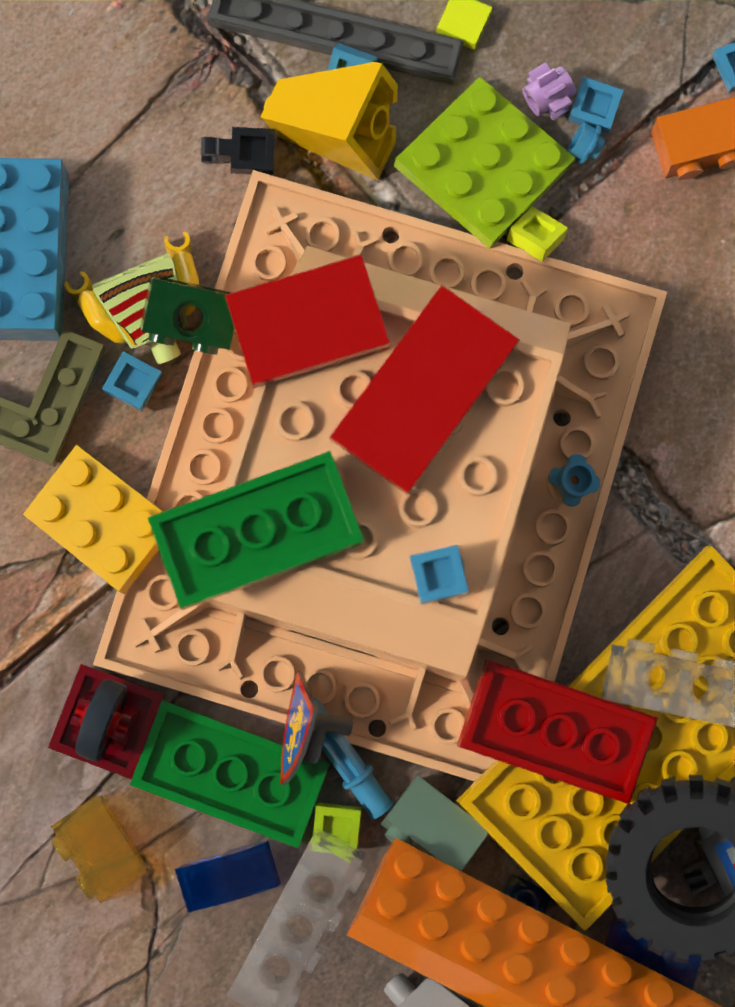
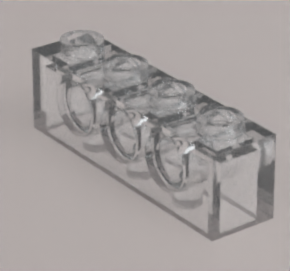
[601,639,735,728]
[226,828,368,1007]

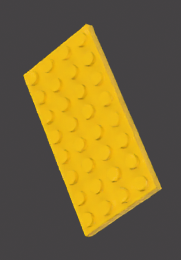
[456,546,735,931]

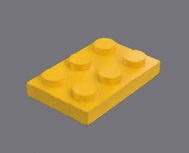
[23,445,163,594]

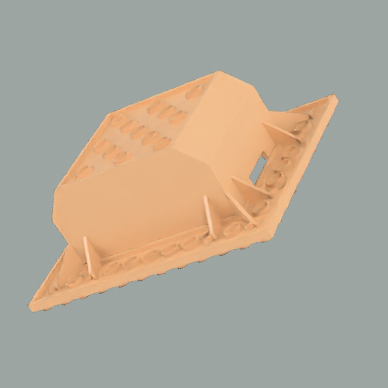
[93,170,667,782]

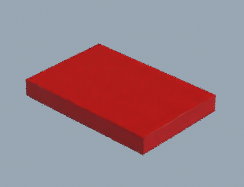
[225,254,390,388]

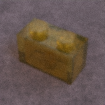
[51,795,151,903]

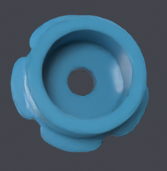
[568,122,605,164]

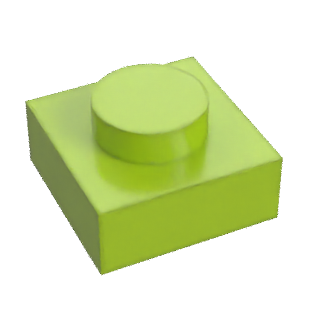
[312,802,362,855]

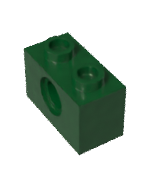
[140,275,235,355]

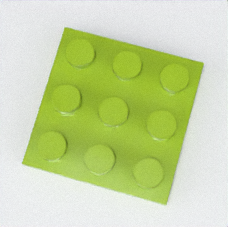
[394,77,576,249]

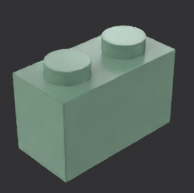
[381,775,489,871]

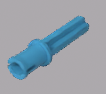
[313,698,394,820]

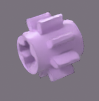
[522,62,576,120]

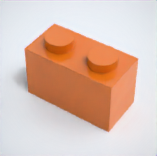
[651,97,735,180]

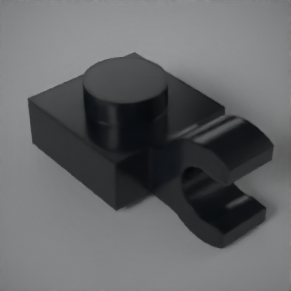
[201,127,275,175]

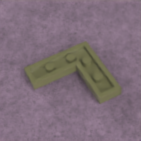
[0,329,106,467]

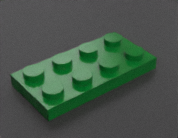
[147,451,364,610]
[130,700,330,848]

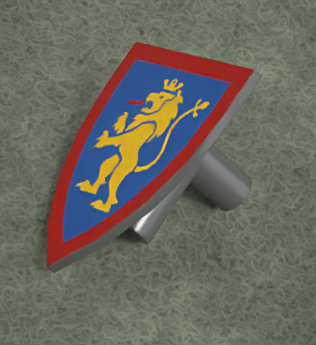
[280,671,353,786]

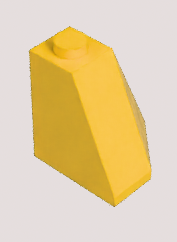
[260,62,398,180]

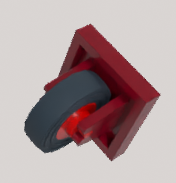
[48,664,165,780]

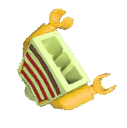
[64,231,199,364]

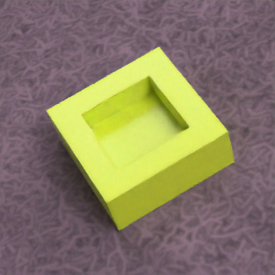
[436,0,492,50]
[506,206,568,262]

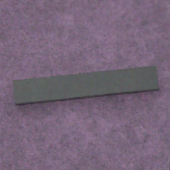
[207,0,464,85]

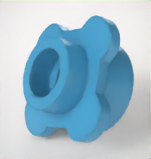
[548,454,600,507]

